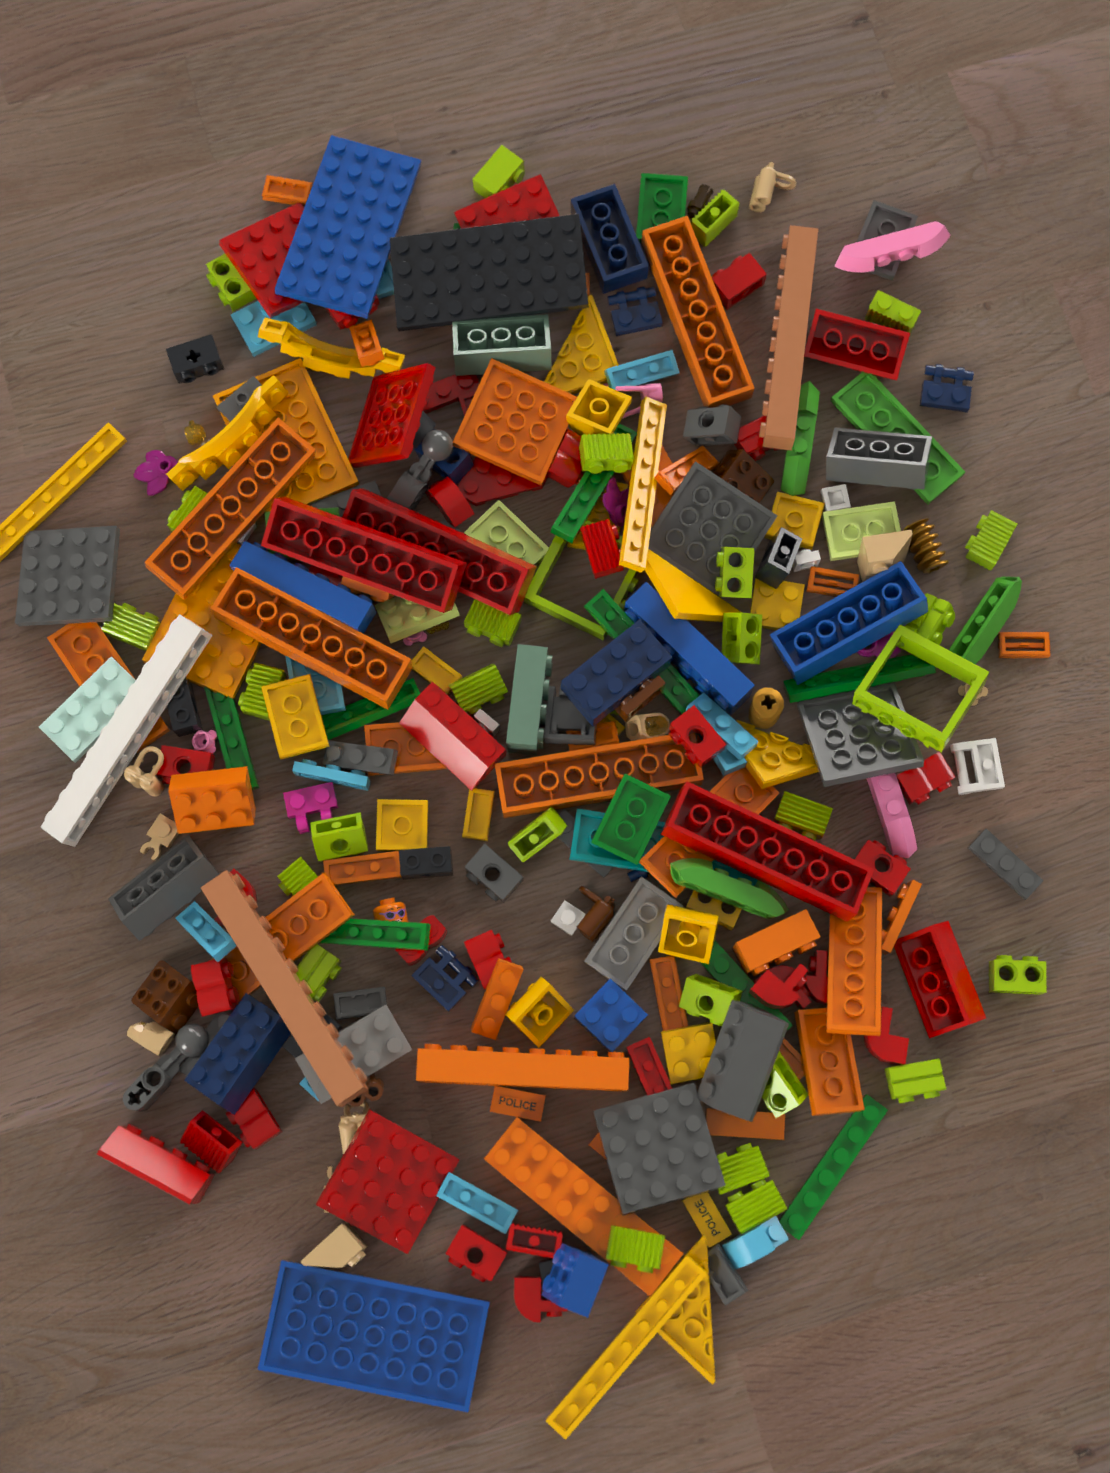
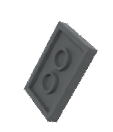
[857,200,918,281]

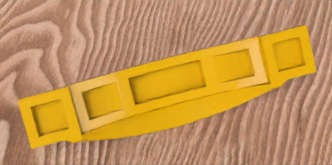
[258,317,405,379]
[166,375,289,491]

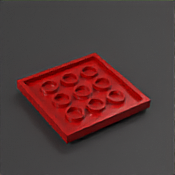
[454,174,560,229]
[219,203,304,318]
[348,363,436,468]
[316,1109,460,1254]

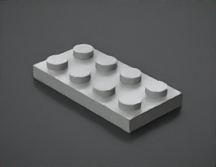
[583,877,683,991]
[295,1004,412,1104]

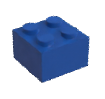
[574,978,648,1052]
[542,1243,608,1317]

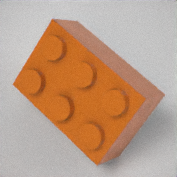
[168,766,256,834]
[732,909,820,977]

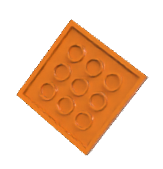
[453,358,577,485]

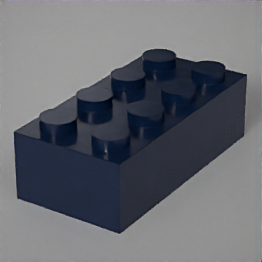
[570,184,649,294]
[561,619,672,727]
[184,993,291,1115]

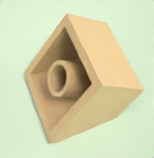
[857,530,912,582]
[300,1222,368,1268]

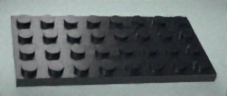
[390,214,589,331]

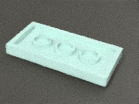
[39,657,136,763]

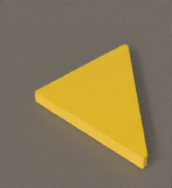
[544,294,619,395]
[645,549,740,622]
[736,720,819,789]
[636,1234,715,1385]

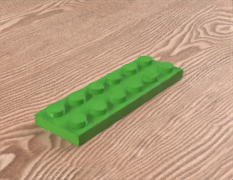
[830,372,965,505]

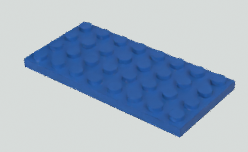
[275,135,421,319]
[258,1260,490,1412]

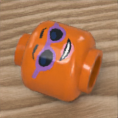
[373,897,409,922]

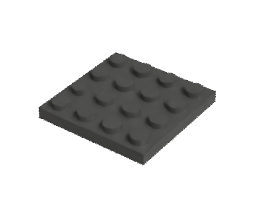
[648,461,777,599]
[15,526,120,626]
[797,682,924,787]
[593,1083,726,1216]

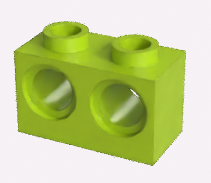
[206,254,257,312]
[715,547,754,598]
[722,612,762,664]
[989,955,1047,995]
[762,1051,808,1118]

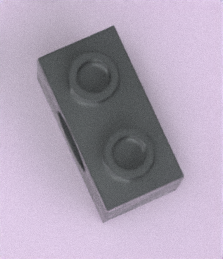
[683,405,741,446]
[465,844,524,903]

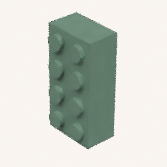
[452,314,552,376]
[506,644,553,756]

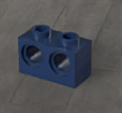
[415,429,474,485]

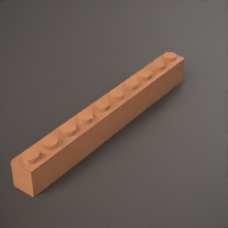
[759,225,818,451]
[201,870,369,1107]

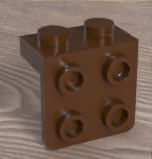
[132,960,198,1035]

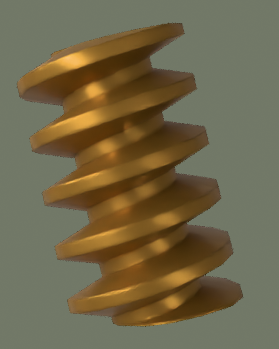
[903,518,949,574]
[748,688,784,729]

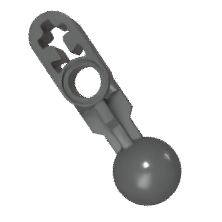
[387,429,453,511]
[123,1023,209,1112]

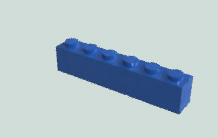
[229,541,376,634]

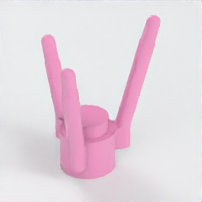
[603,383,663,419]

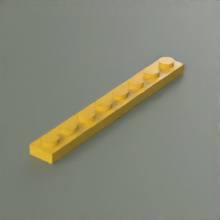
[619,396,667,572]
[0,422,127,562]
[546,1254,707,1440]

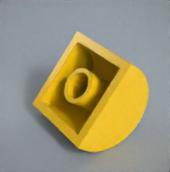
[566,379,632,436]
[658,904,719,964]
[505,977,574,1048]

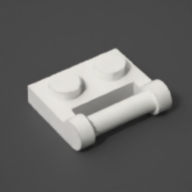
[950,738,1005,795]

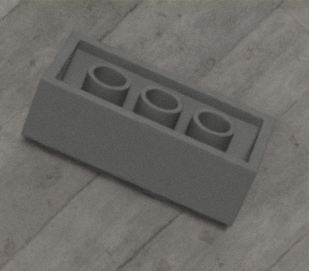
[826,428,932,489]
[108,835,220,941]
[697,1000,789,1122]

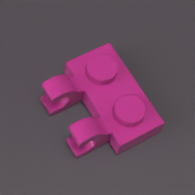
[283,782,338,834]

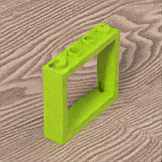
[524,520,639,641]
[852,624,989,753]

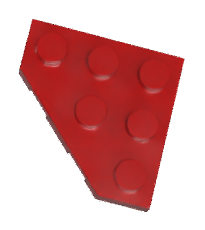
[458,457,549,506]

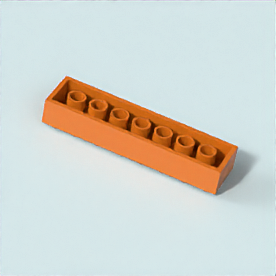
[641,216,755,408]
[145,417,316,600]
[211,567,413,710]
[495,733,704,818]
[416,1044,629,1092]
[484,1117,683,1297]

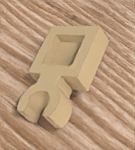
[140,813,179,861]

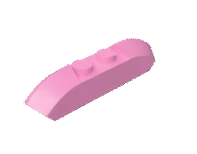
[835,221,950,272]
[867,773,917,858]

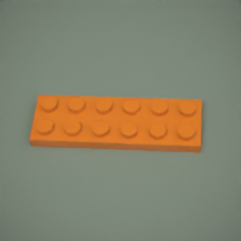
[47,622,170,753]
[639,766,780,898]
[209,873,354,1005]
[827,887,882,1036]

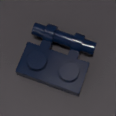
[607,286,663,336]
[920,364,974,413]
[411,945,479,1012]

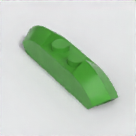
[780,381,819,496]
[949,576,1022,678]
[670,858,789,919]

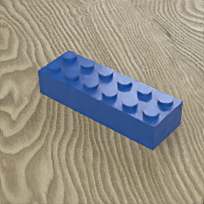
[770,561,928,685]
[624,582,755,716]

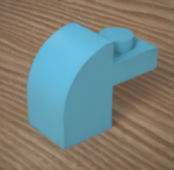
[722,1216,789,1269]

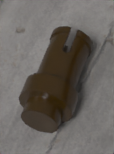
[687,184,714,219]

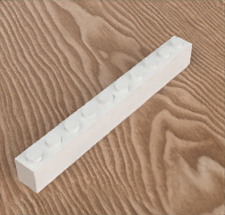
[41,614,213,847]

